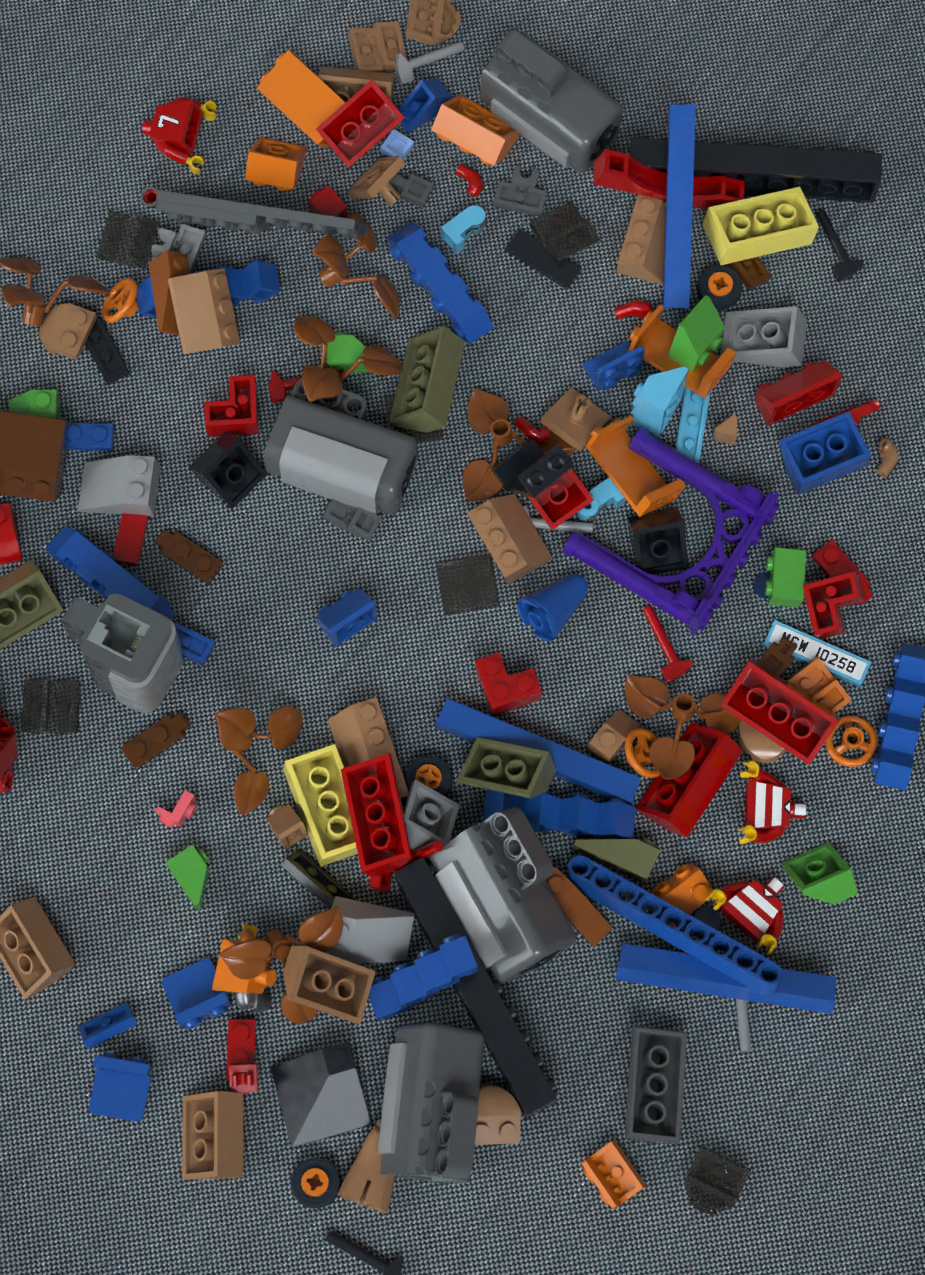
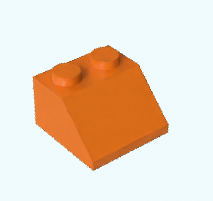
[245,137,307,191]

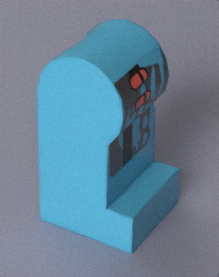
[441,205,486,254]
[576,478,625,523]

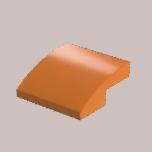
[786,657,852,713]

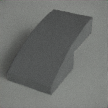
[321,499,382,540]

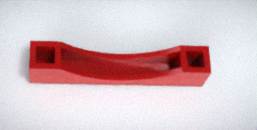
[593,149,745,210]

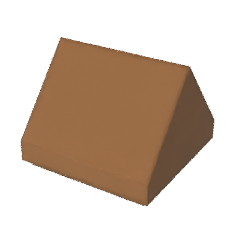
[713,415,737,445]

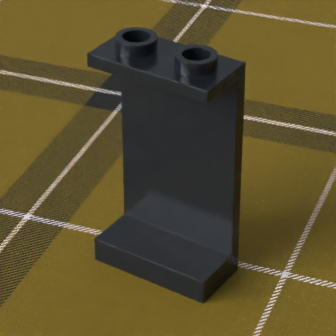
[491,438,574,498]

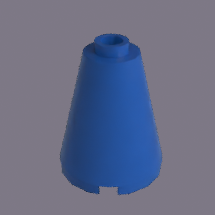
[517,574,588,642]

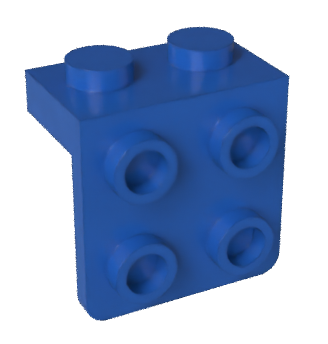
[161,958,232,1030]
[89,1052,153,1122]

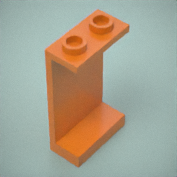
[257,50,346,149]
[629,305,736,398]
[585,416,686,517]

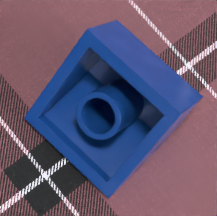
[316,588,378,648]

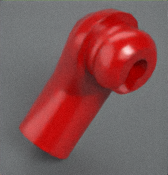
[455,164,484,197]
[614,300,653,320]
[515,416,551,444]

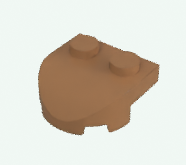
[405,0,460,45]
[39,303,97,361]
[737,720,788,763]
[475,1084,521,1145]

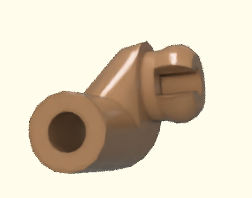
[876,438,899,478]

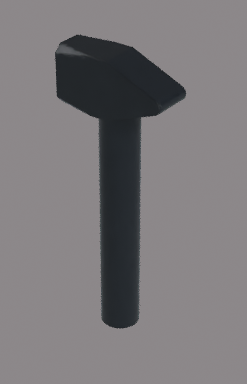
[816,210,864,282]
[325,1231,403,1275]

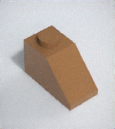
[588,709,641,765]
[266,804,307,850]

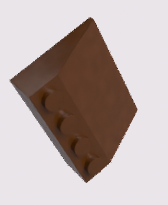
[0,410,67,502]

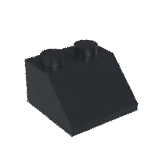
[189,432,268,509]
[627,508,689,574]

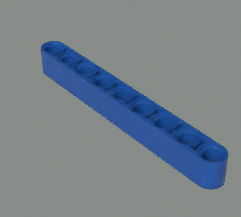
[567,856,782,996]

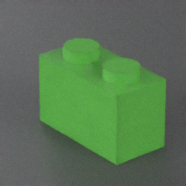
[764,547,806,608]

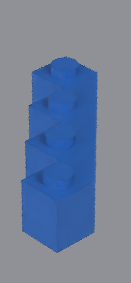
[387,222,494,344]
[136,259,280,318]
[45,526,176,620]
[871,642,925,791]
[482,790,636,839]
[368,934,478,1022]

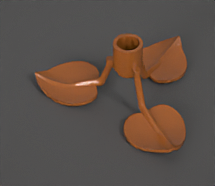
[312,213,400,320]
[0,257,110,326]
[294,316,404,402]
[462,388,575,501]
[625,675,741,780]
[215,705,303,815]
[220,906,343,1024]

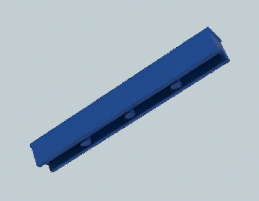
[663,104,696,310]
[435,698,641,806]
[615,943,837,1014]

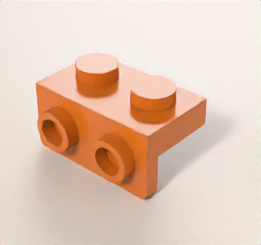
[651,863,713,926]
[581,1139,646,1209]

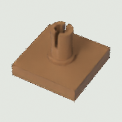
[347,156,406,206]
[540,388,611,452]

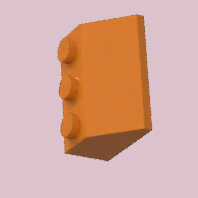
[431,94,520,165]

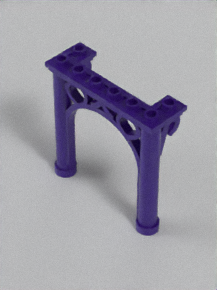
[562,427,780,636]

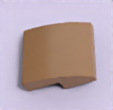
[348,22,407,73]

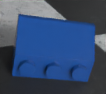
[779,411,871,495]

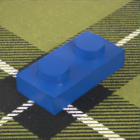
[65,423,115,451]
[171,620,216,667]
[78,1002,137,1049]

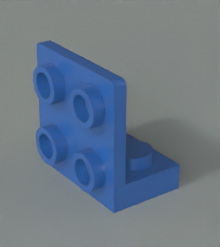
[583,341,645,391]

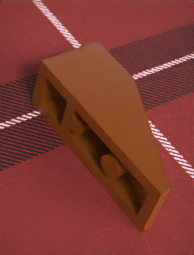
[148,250,190,336]
[545,867,612,948]

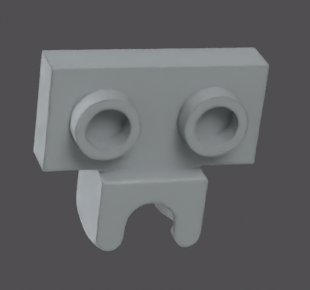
[151,224,206,271]

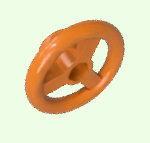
[102,278,138,323]
[825,716,878,767]
[624,728,660,778]

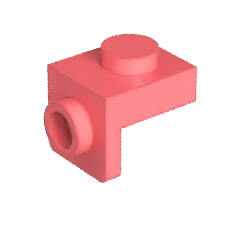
[156,790,198,828]

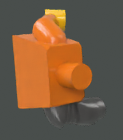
[212,923,277,1013]

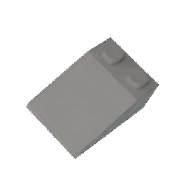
[720,306,807,367]
[78,455,161,516]
[324,896,415,964]

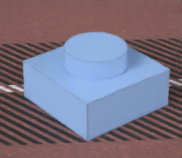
[380,129,414,161]

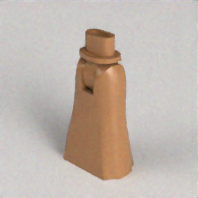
[337,1120,395,1213]

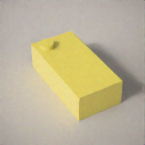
[702,187,819,265]
[283,744,358,867]

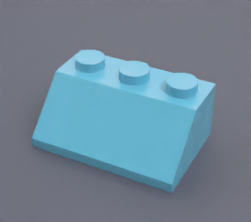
[631,366,689,439]

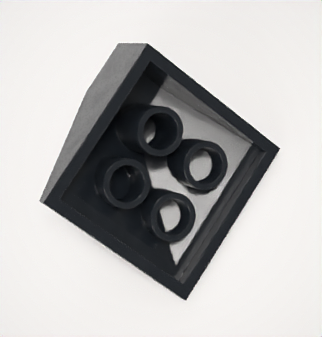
[271,1042,371,1148]

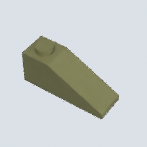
[573,839,661,884]

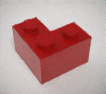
[204,375,259,437]
[803,572,865,639]
[474,652,542,717]

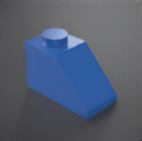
[398,79,453,133]

